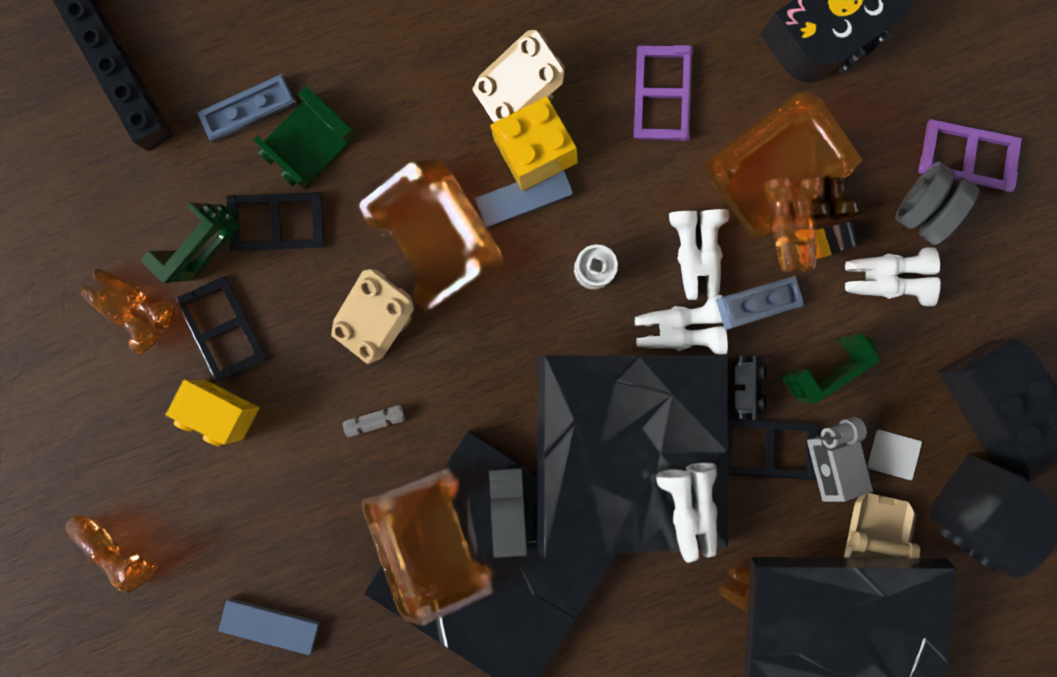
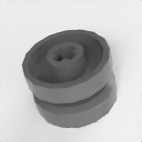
[895,161,979,245]

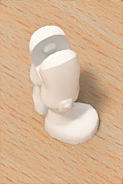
[669,209,729,300]
[845,247,941,306]
[635,295,728,355]
[656,463,717,562]

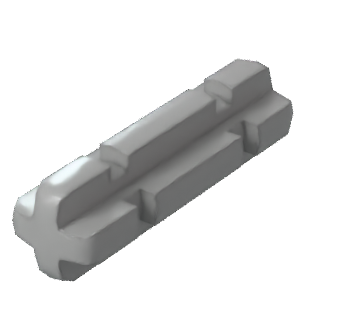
[343,405,405,437]

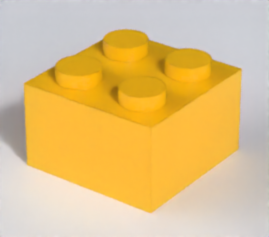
[490,96,578,192]
[166,379,260,447]

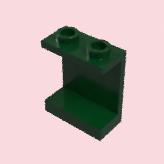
[253,86,357,189]
[780,333,881,404]

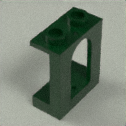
[140,202,240,283]

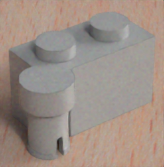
[807,417,873,502]

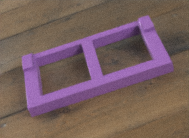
[634,45,693,141]
[919,119,1022,192]

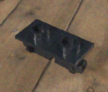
[733,356,767,420]

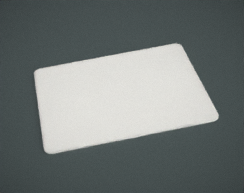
[867,430,922,480]

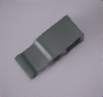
[489,468,527,558]

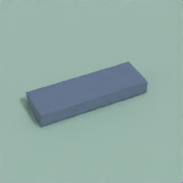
[197,74,297,143]
[475,170,573,229]
[716,276,804,330]
[218,598,320,655]

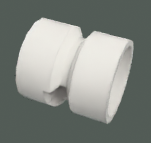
[574,244,618,290]

